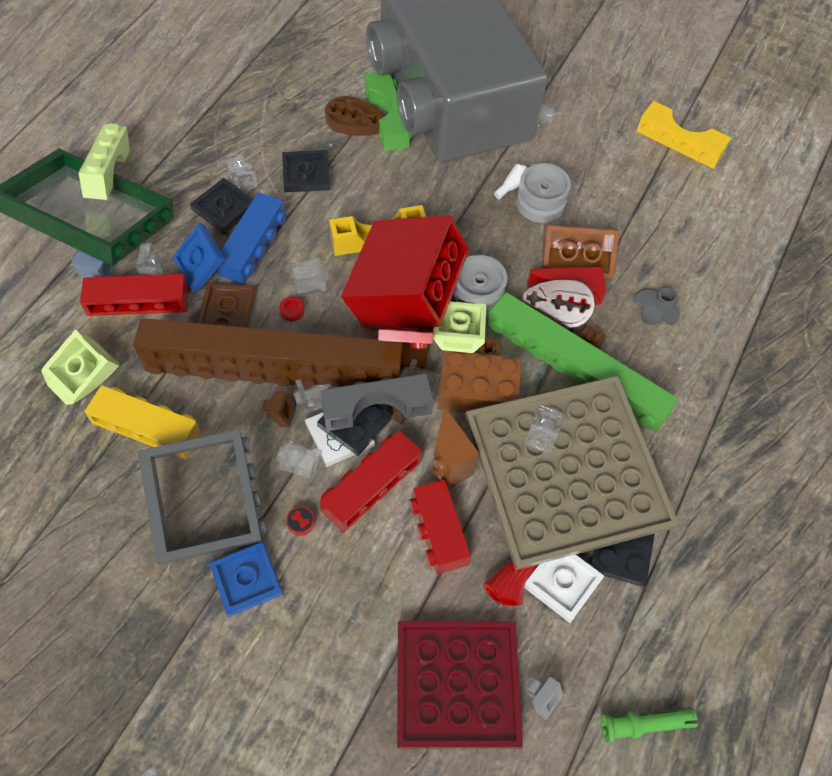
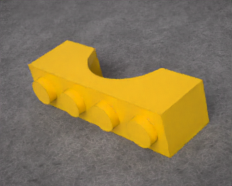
[636,100,731,169]
[329,205,426,256]

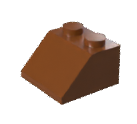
[432,410,479,490]

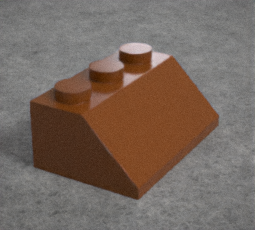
[542,223,619,278]

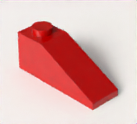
[527,267,606,306]

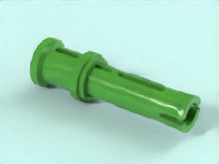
[600,707,698,743]

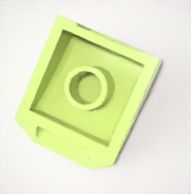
[433,301,486,353]
[42,329,119,405]

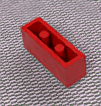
[409,480,471,575]

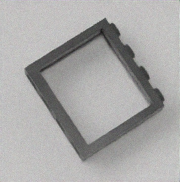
[137,429,267,565]

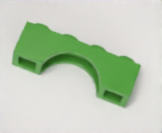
[364,72,413,151]

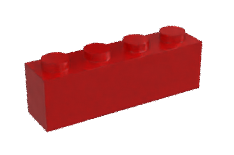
[80,273,188,316]
[319,430,422,533]

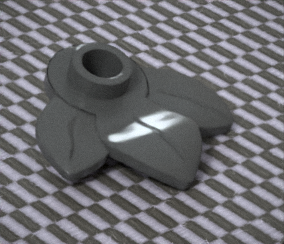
[633,287,680,326]

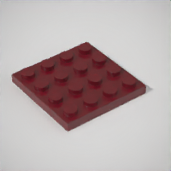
[397,621,523,749]

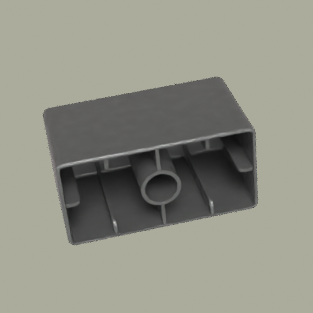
[366,0,548,162]

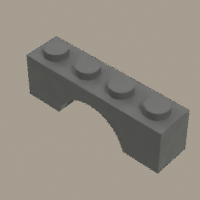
[320,374,433,431]

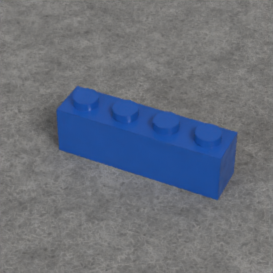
[217,192,287,285]

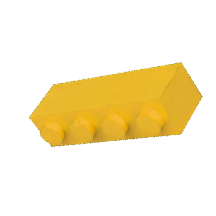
[84,385,201,459]

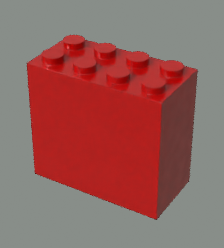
[340,215,469,328]

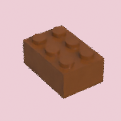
[437,350,521,413]

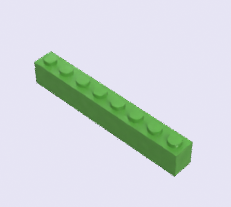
[487,292,679,432]

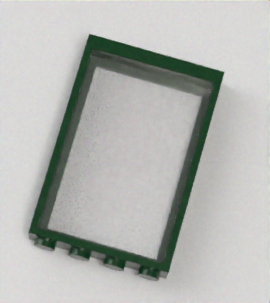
[0,148,174,266]

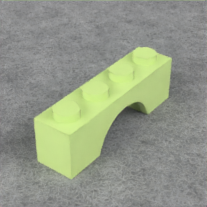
[79,123,130,200]

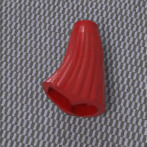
[483,559,539,606]

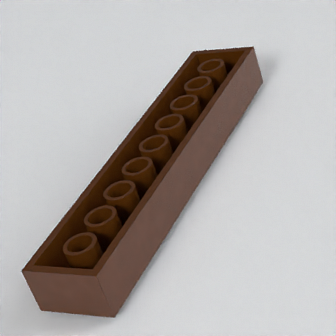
[133,318,402,389]

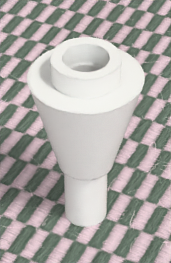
[494,164,527,199]

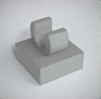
[526,677,564,720]

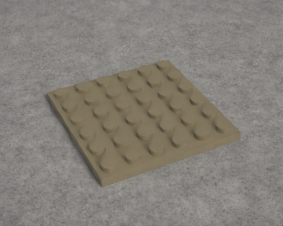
[465,376,679,570]

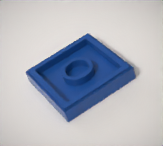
[172,223,225,293]
[209,541,283,617]

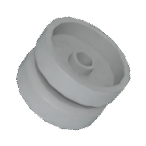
[516,163,571,223]
[452,255,508,318]

